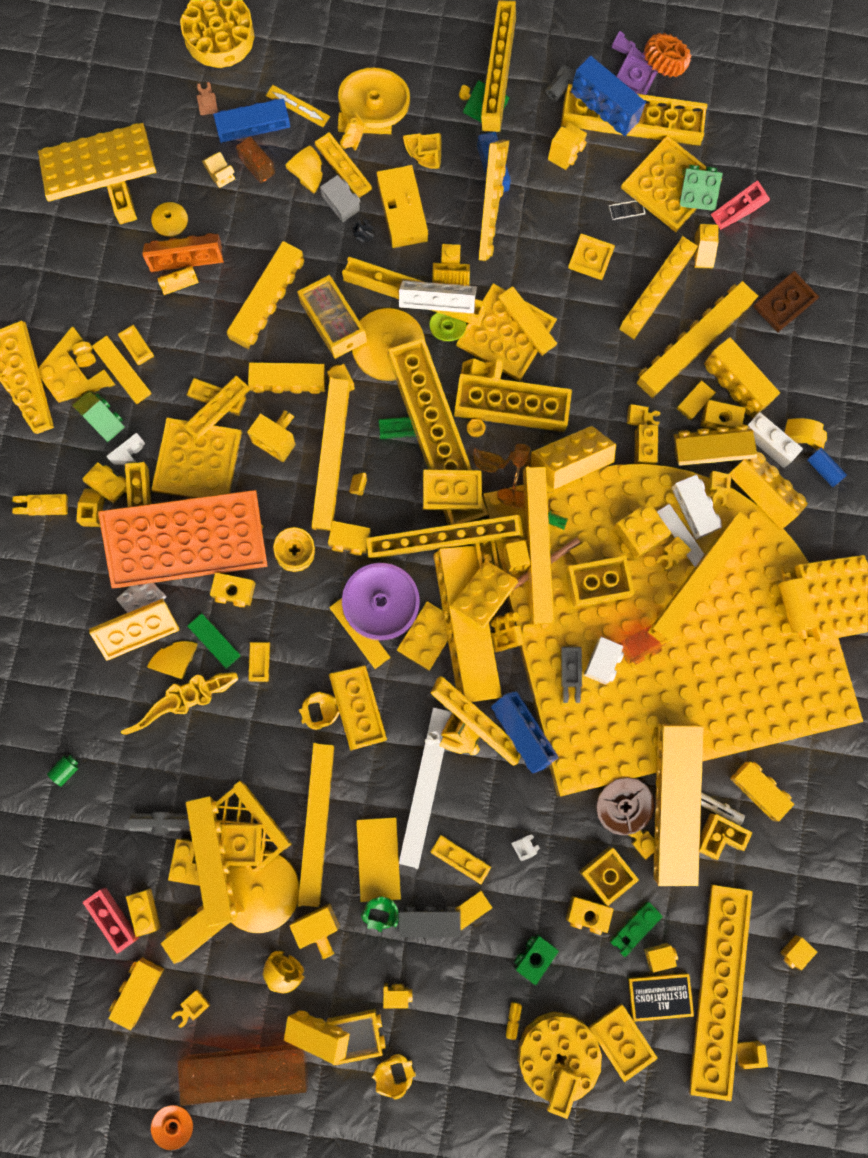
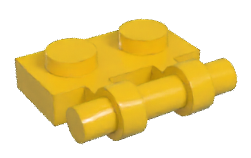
[490,612,524,652]

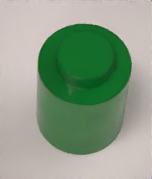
[47,755,79,787]

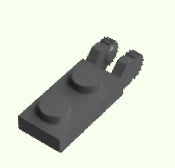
[561,647,582,703]

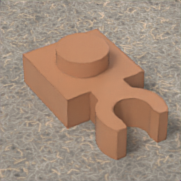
[197,82,218,115]

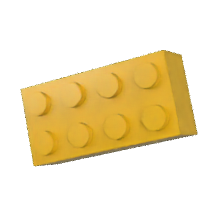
[704,337,780,418]
[531,426,616,490]
[729,452,808,529]

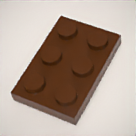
[753,271,819,333]

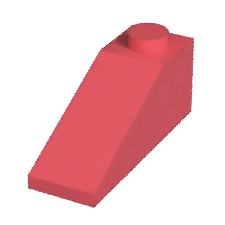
[711,180,770,230]

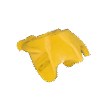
[299,692,340,730]
[372,1054,416,1100]

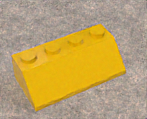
[674,425,757,466]

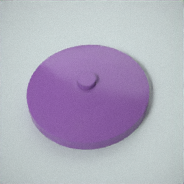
[342,563,420,640]

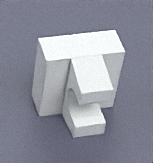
[511,834,540,861]

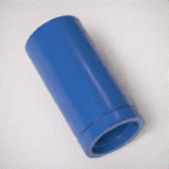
[807,447,847,487]

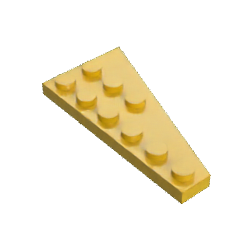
[479,139,510,261]
[0,321,54,434]

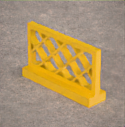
[217,781,292,876]

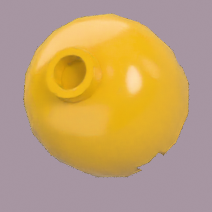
[263,951,304,993]

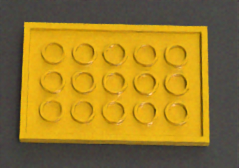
[38,123,156,201]

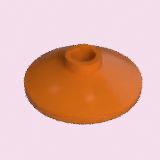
[151,1105,193,1150]

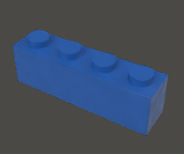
[213,98,290,143]
[491,691,559,774]

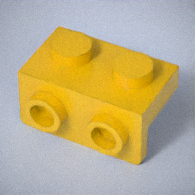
[82,462,127,504]

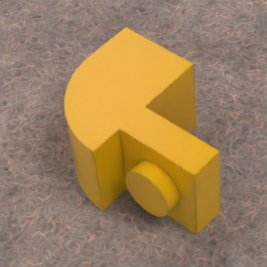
[202,152,235,188]
[461,358,503,379]
[784,418,827,450]

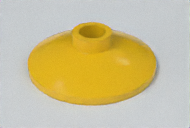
[151,202,188,237]

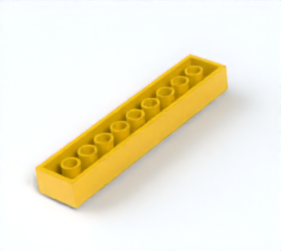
[387,338,488,525]

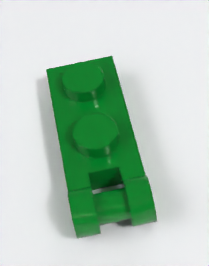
[610,901,663,957]

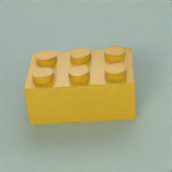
[565,556,635,608]

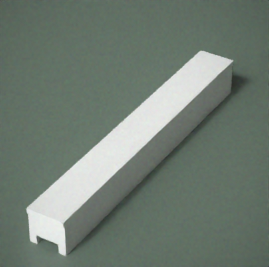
[399,708,452,869]

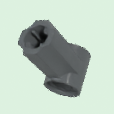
[545,64,576,101]

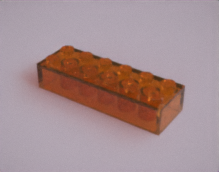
[178,1045,308,1106]

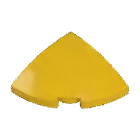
[403,133,442,169]
[286,146,323,193]
[147,641,198,680]

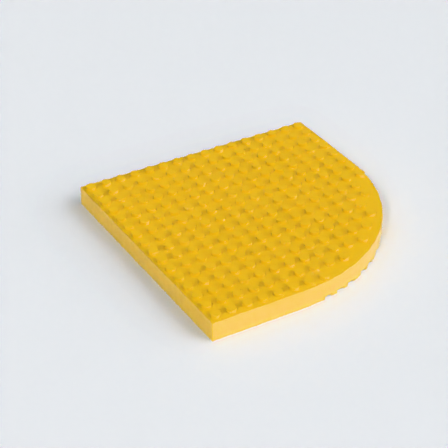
[482,464,863,796]

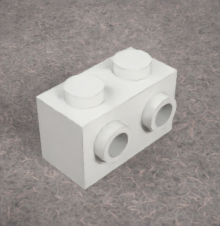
[584,637,624,685]

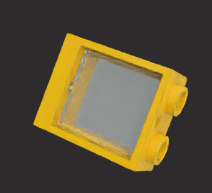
[326,1009,386,1066]

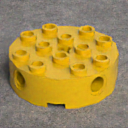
[180,0,255,68]
[517,1012,602,1101]

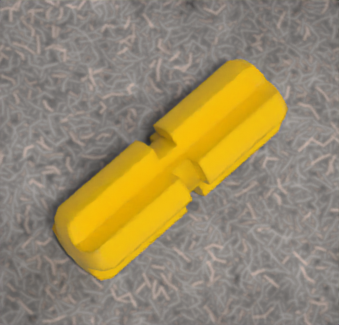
[506,1002,522,1040]

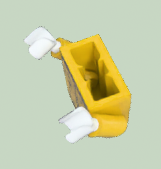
[425,705,480,755]

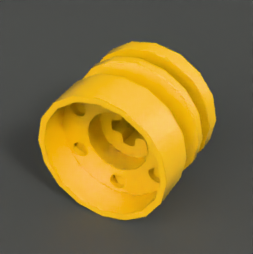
[273,527,315,572]

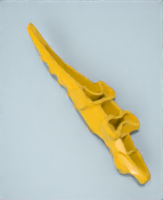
[121,672,238,735]

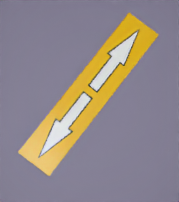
[266,85,330,127]

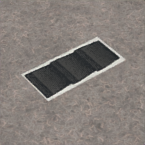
[609,201,645,220]

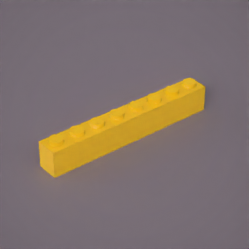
[481,1,516,132]
[637,281,758,398]
[366,515,524,558]

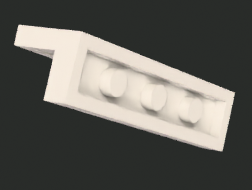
[399,280,477,313]

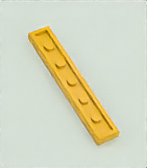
[431,676,521,766]

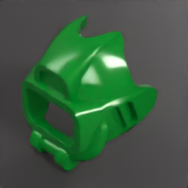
[361,896,399,932]

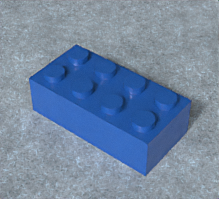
[571,56,646,136]

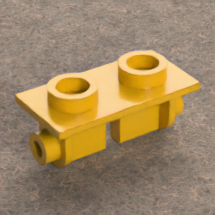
[340,112,366,151]
[158,266,199,295]

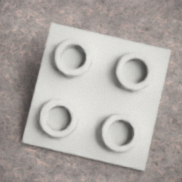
[116,583,167,613]

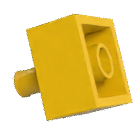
[247,410,296,463]
[290,903,340,959]

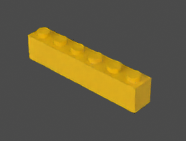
[619,237,698,340]
[227,241,304,349]
[186,796,237,927]

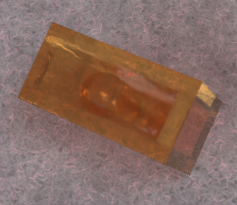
[236,136,275,184]
[617,624,666,665]

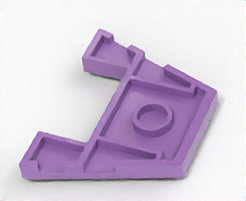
[612,31,658,95]

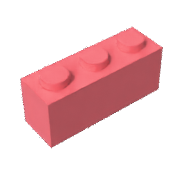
[83,888,139,954]

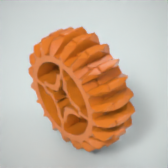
[643,33,691,78]

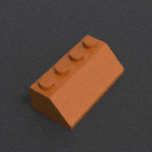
[143,233,224,272]

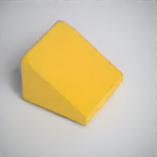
[349,473,367,496]

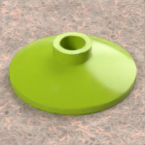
[429,313,466,341]

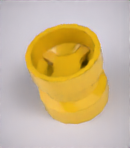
[72,342,96,367]

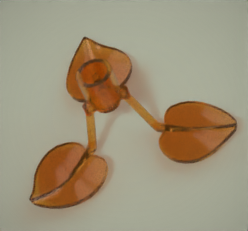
[473,444,531,509]

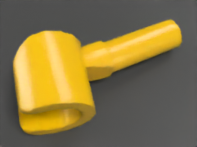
[459,85,471,100]

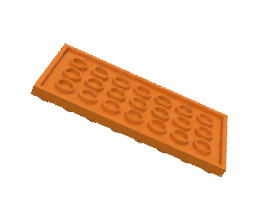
[98,490,267,589]

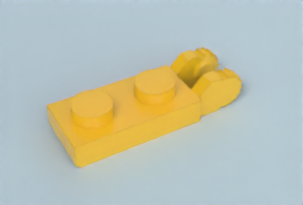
[12,494,68,515]

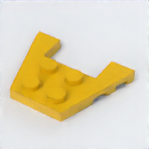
[38,327,115,402]

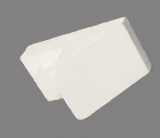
[106,433,145,465]

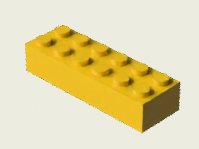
[454,374,572,432]

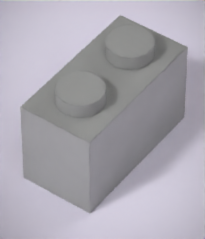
[320,175,360,223]

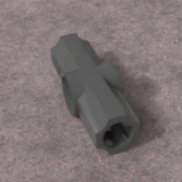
[129,812,190,833]

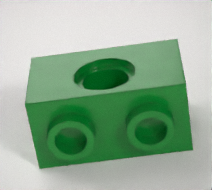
[514,934,559,985]

